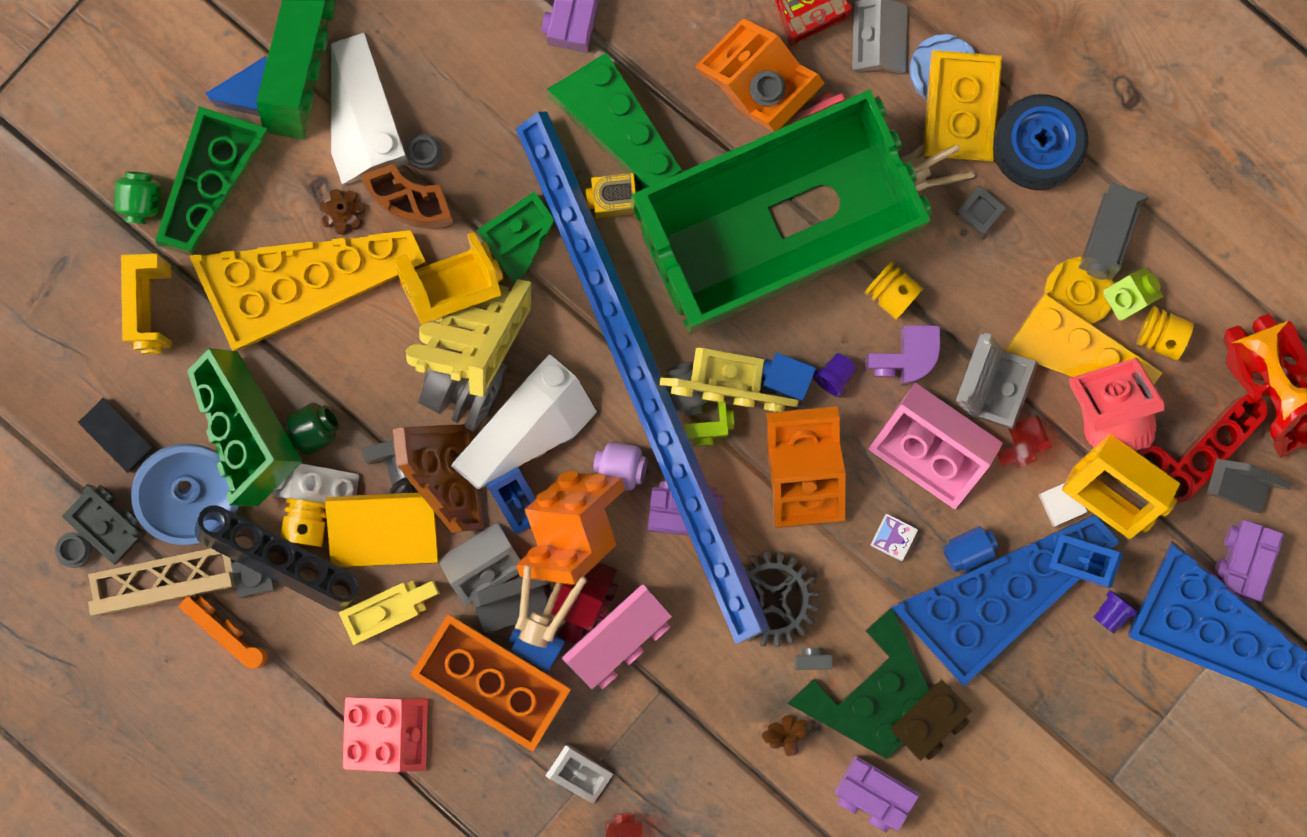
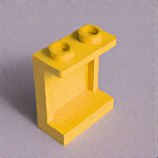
[394,232,503,324]
[121,254,172,355]

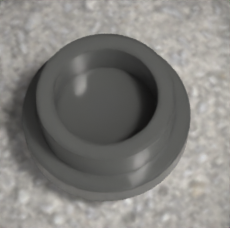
[750,71,786,107]
[406,134,442,170]
[55,532,92,568]

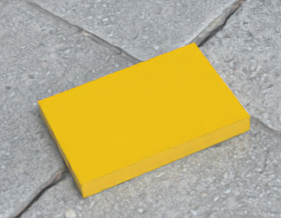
[922,50,1002,162]
[325,493,438,567]

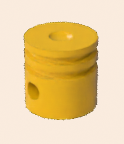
[864,261,924,320]
[1136,306,1194,361]
[280,498,326,547]

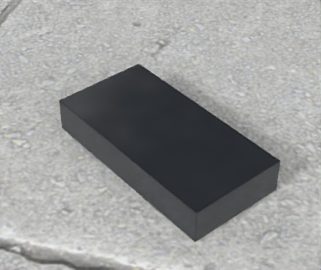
[78,398,155,473]

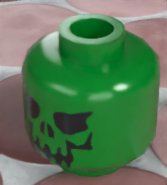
[114,171,161,224]

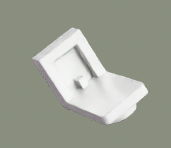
[272,464,359,504]

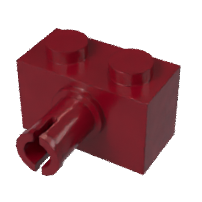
[551,562,618,644]

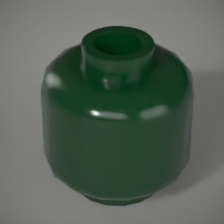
[285,402,339,455]

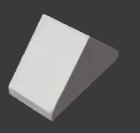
[546,743,613,804]

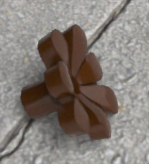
[319,189,365,235]
[762,715,808,756]

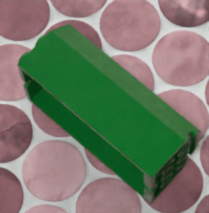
[631,89,932,335]

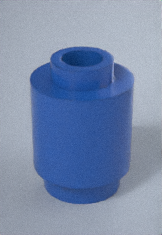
[942,526,998,573]

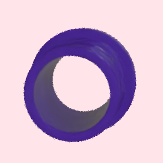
[813,353,856,397]
[1093,590,1138,634]

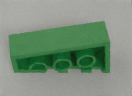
[256,0,336,140]
[547,52,682,189]
[155,106,269,256]
[187,348,303,506]

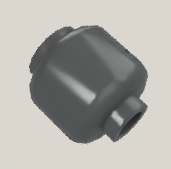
[663,362,709,417]

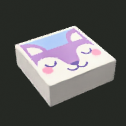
[870,514,918,562]

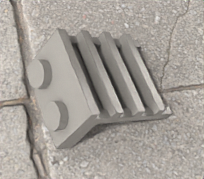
[956,333,1038,430]

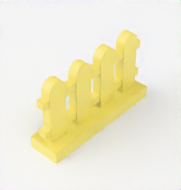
[406,279,531,397]

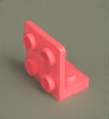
[343,697,428,772]

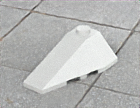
[331,33,409,186]
[451,354,597,489]

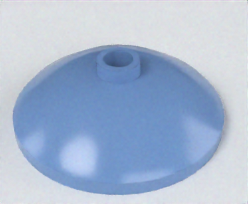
[131,443,239,545]

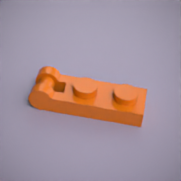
[178,596,268,669]

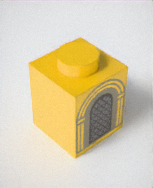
[585,173,636,219]

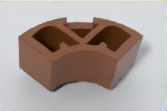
[361,163,455,228]

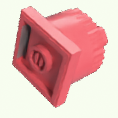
[1069,357,1164,451]

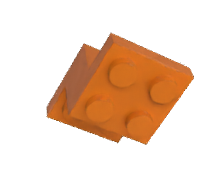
[695,18,825,132]
[766,406,845,528]
[516,471,625,585]

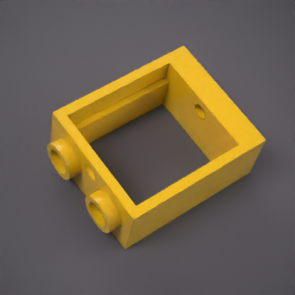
[1062,434,1180,540]

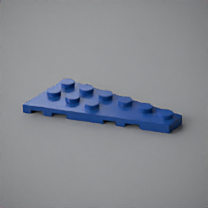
[890,515,1120,686]
[1128,540,1307,708]

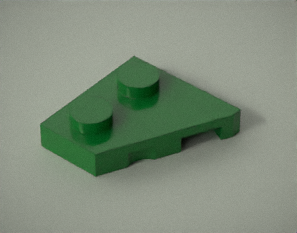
[476,191,555,285]

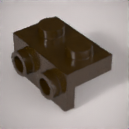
[889,679,972,761]

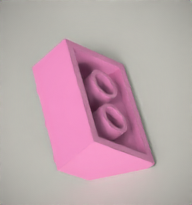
[868,383,1003,509]
[562,584,672,690]

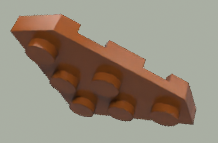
[392,424,485,533]

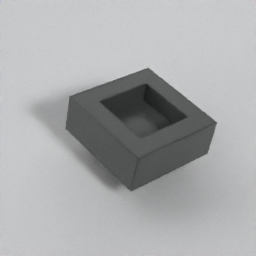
[956,185,1006,236]
[230,562,275,598]
[794,648,832,670]

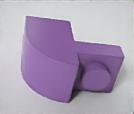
[865,326,940,386]

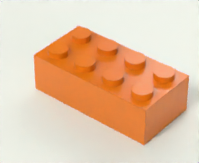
[410,614,572,752]

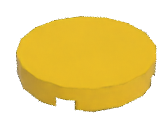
[1044,256,1113,325]

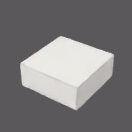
[1038,483,1087,527]

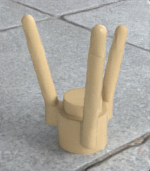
[901,144,976,192]
[515,565,586,648]

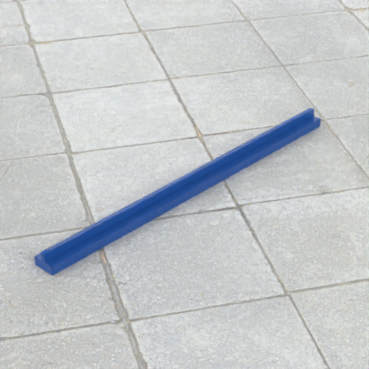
[516,111,770,644]

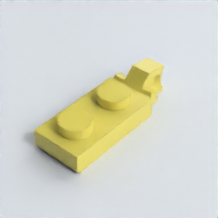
[339,580,440,645]

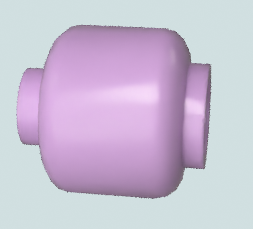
[593,441,648,491]

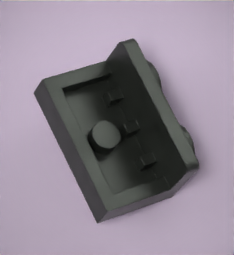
[62,484,146,565]

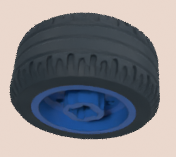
[993,94,1088,190]

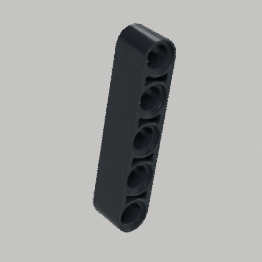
[194,505,359,611]

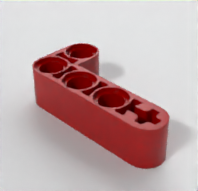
[1137,394,1268,504]

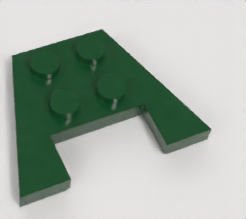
[787,607,929,759]

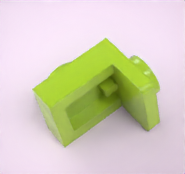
[1103,267,1164,321]
[684,400,734,447]

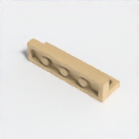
[88,548,236,616]

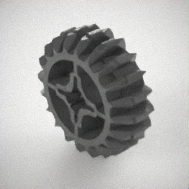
[741,551,820,647]

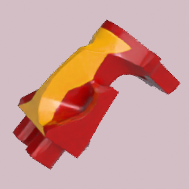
[1223,313,1307,458]

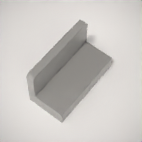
[852,0,907,74]
[438,523,521,606]

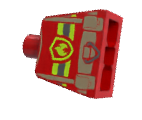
[775,0,852,47]

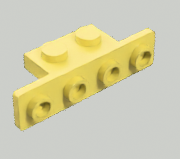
[660,348,799,412]

